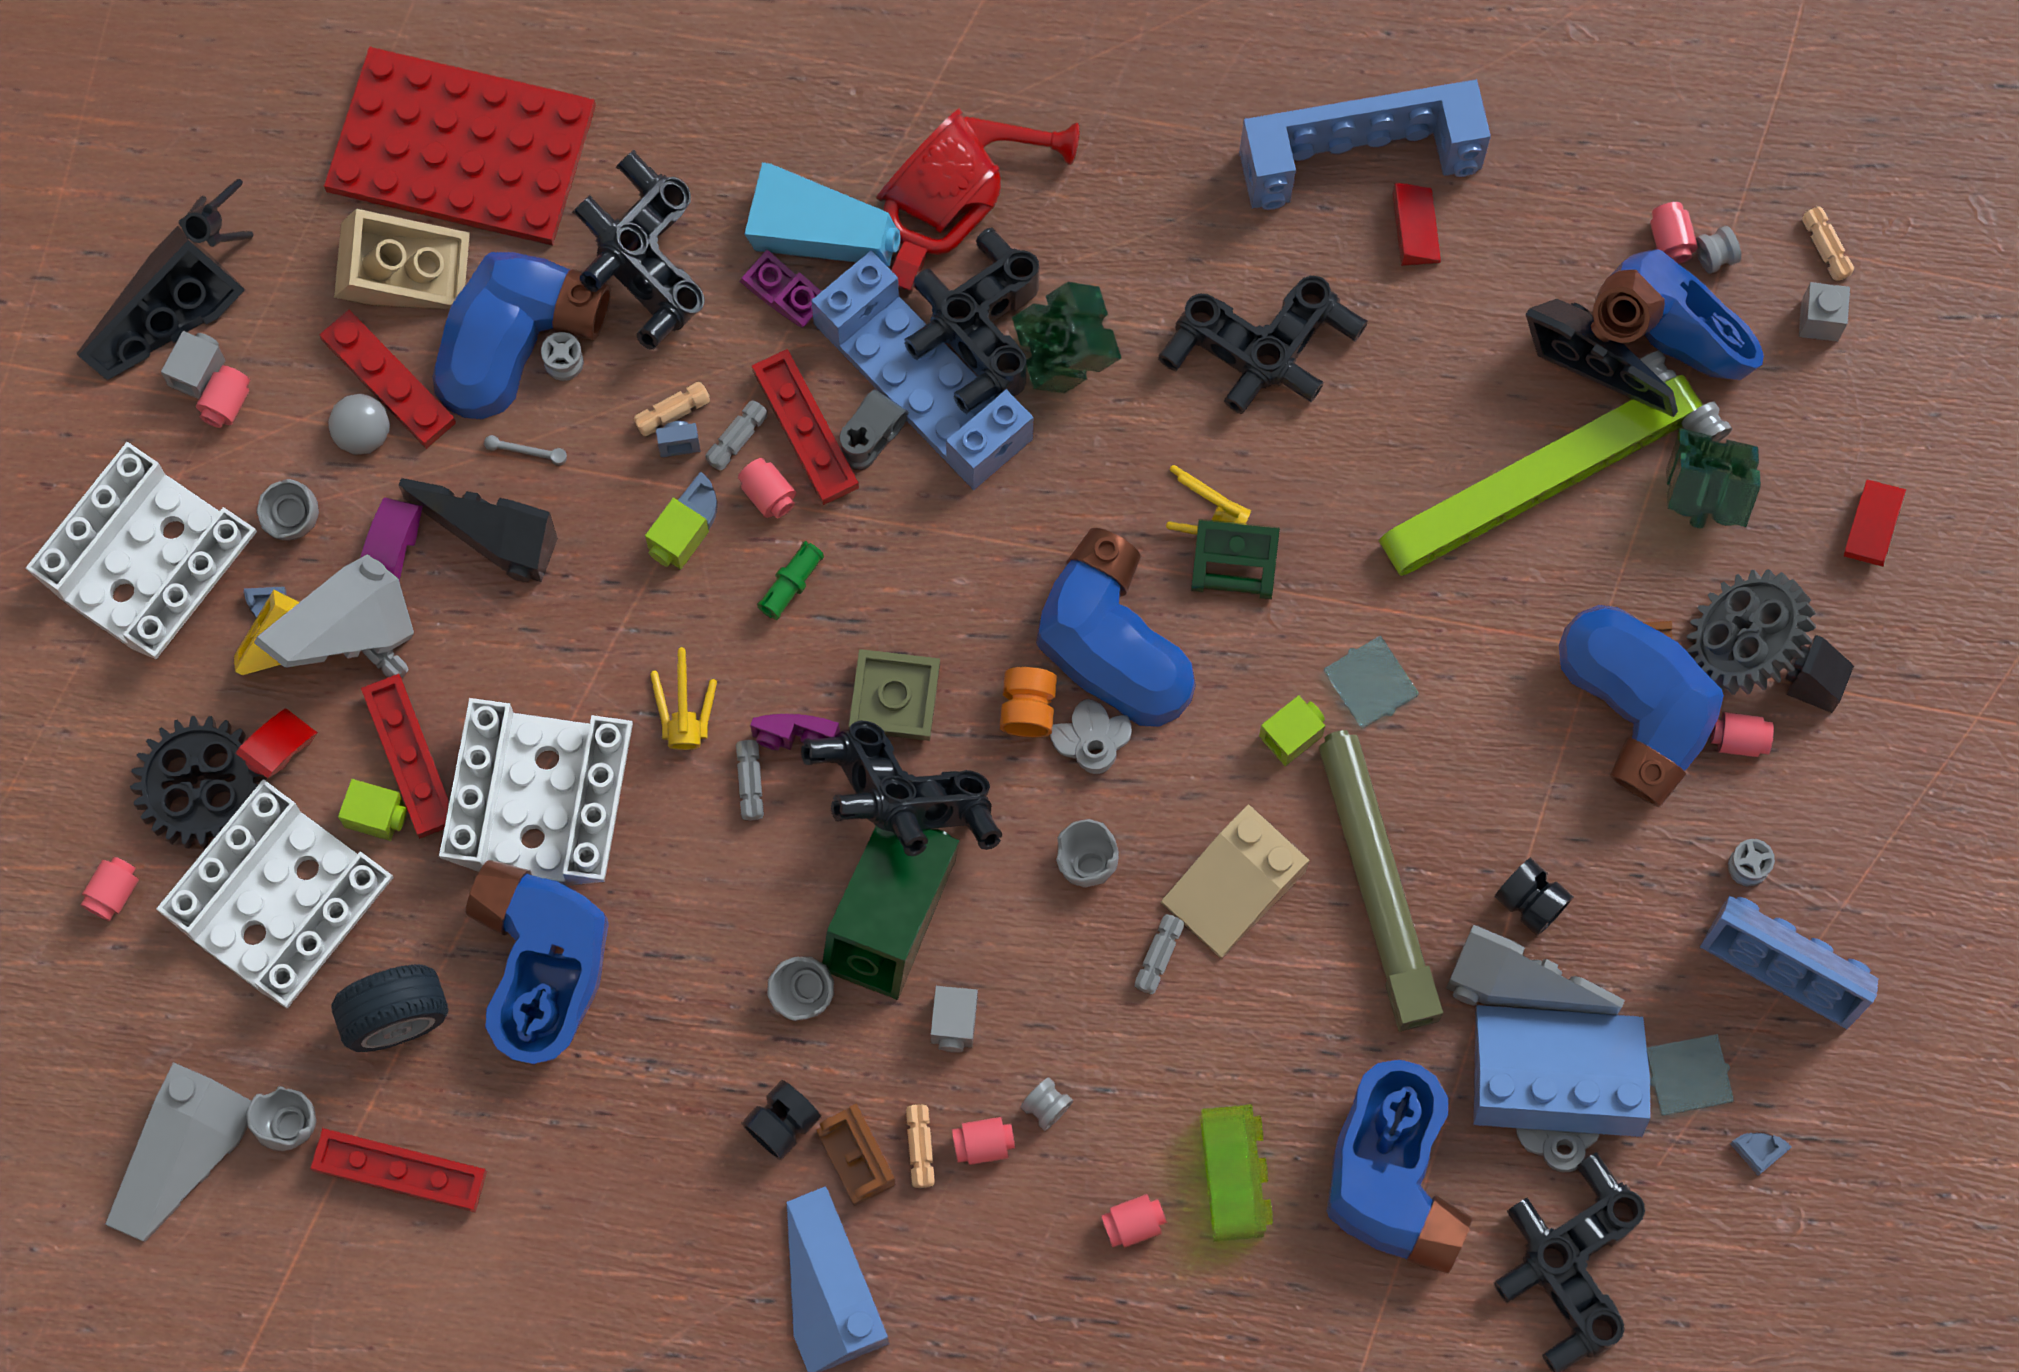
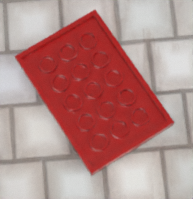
[324,46,596,246]

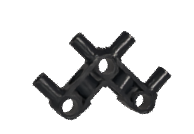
[572,149,705,350]
[904,227,1039,414]
[1158,275,1368,414]
[801,720,1002,856]
[1494,1152,1645,1372]

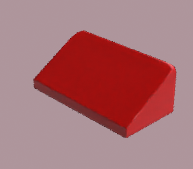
[1392,183,1441,266]

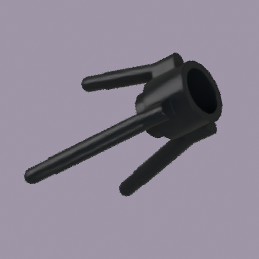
[178,179,254,247]

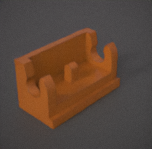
[816,1103,896,1206]

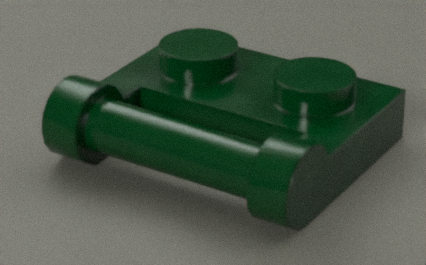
[1191,519,1280,600]

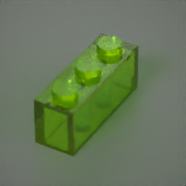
[1200,1104,1273,1242]

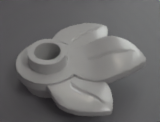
[1050,699,1132,774]
[1515,1128,1599,1172]

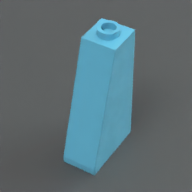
[744,163,900,266]

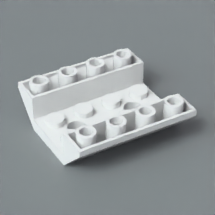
[26,442,257,659]
[439,698,633,886]
[156,779,394,1009]

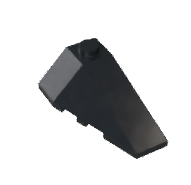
[76,226,245,380]
[1525,299,1678,417]
[399,478,558,583]

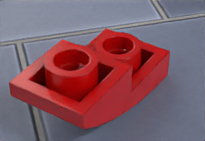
[1844,479,1906,567]
[236,708,318,778]

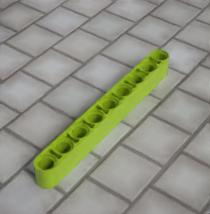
[1379,375,1703,576]

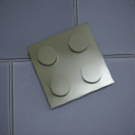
[849,649,940,741]

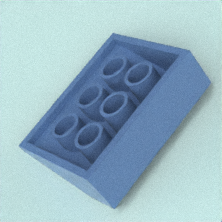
[1700,896,1878,1029]
[1473,1005,1650,1137]

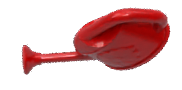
[876,108,1080,255]

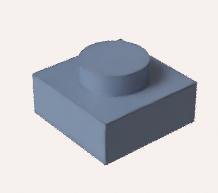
[656,421,701,458]

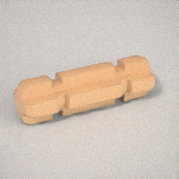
[1802,207,1854,281]
[634,382,710,436]
[906,1104,935,1188]

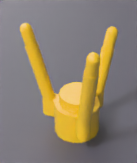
[1166,465,1251,535]
[650,647,717,750]

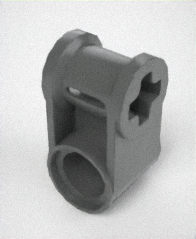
[840,390,909,470]

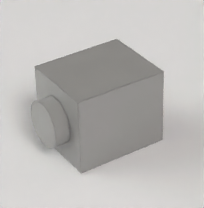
[1799,282,1850,342]
[161,331,226,399]
[931,986,978,1052]

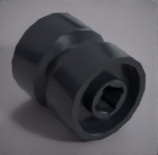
[1494,857,1574,936]
[741,1080,822,1160]

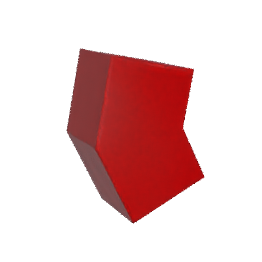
[891,241,927,292]

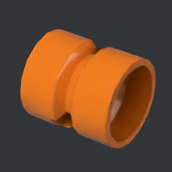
[1000,667,1057,738]

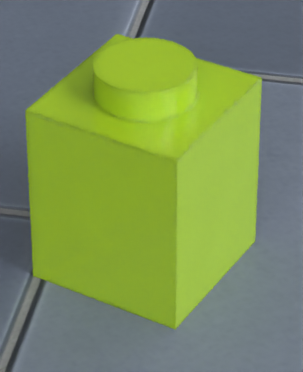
[645,498,709,570]
[1259,695,1326,766]
[338,779,407,841]

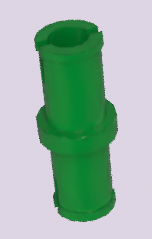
[757,541,824,620]

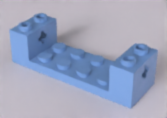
[1239,79,1491,210]
[811,250,1034,490]

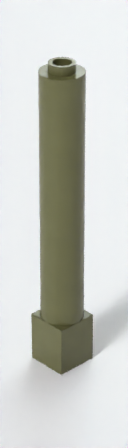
[1319,730,1443,1032]

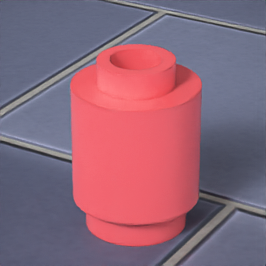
[1650,202,1698,264]
[196,365,250,428]
[738,458,796,519]
[1711,712,1774,757]
[81,857,139,921]
[952,1117,1015,1165]
[1101,1194,1167,1248]

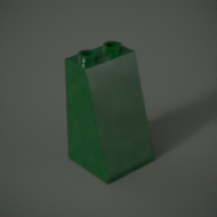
[822,826,960,1000]

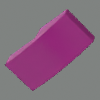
[739,250,822,328]
[360,497,423,582]
[750,714,840,750]

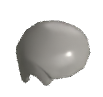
[328,394,390,455]
[257,479,319,541]
[1056,819,1119,887]
[767,956,834,1021]
[246,1086,317,1151]

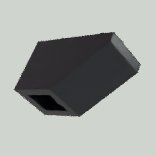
[1785,635,1854,713]

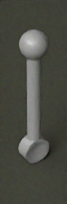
[484,435,567,466]

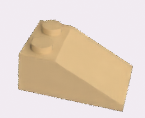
[334,209,470,309]
[1161,804,1309,959]

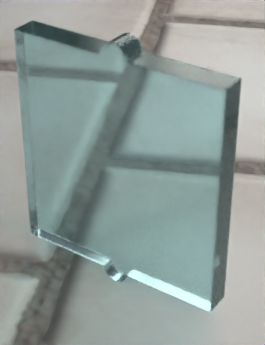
[1324,635,1419,729]
[1647,1034,1734,1116]

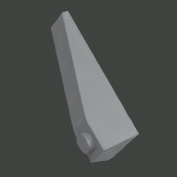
[254,554,414,668]
[1446,925,1625,1015]
[105,1062,252,1242]

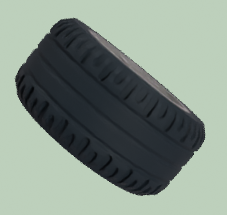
[331,964,448,1052]

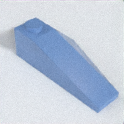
[787,1186,889,1372]

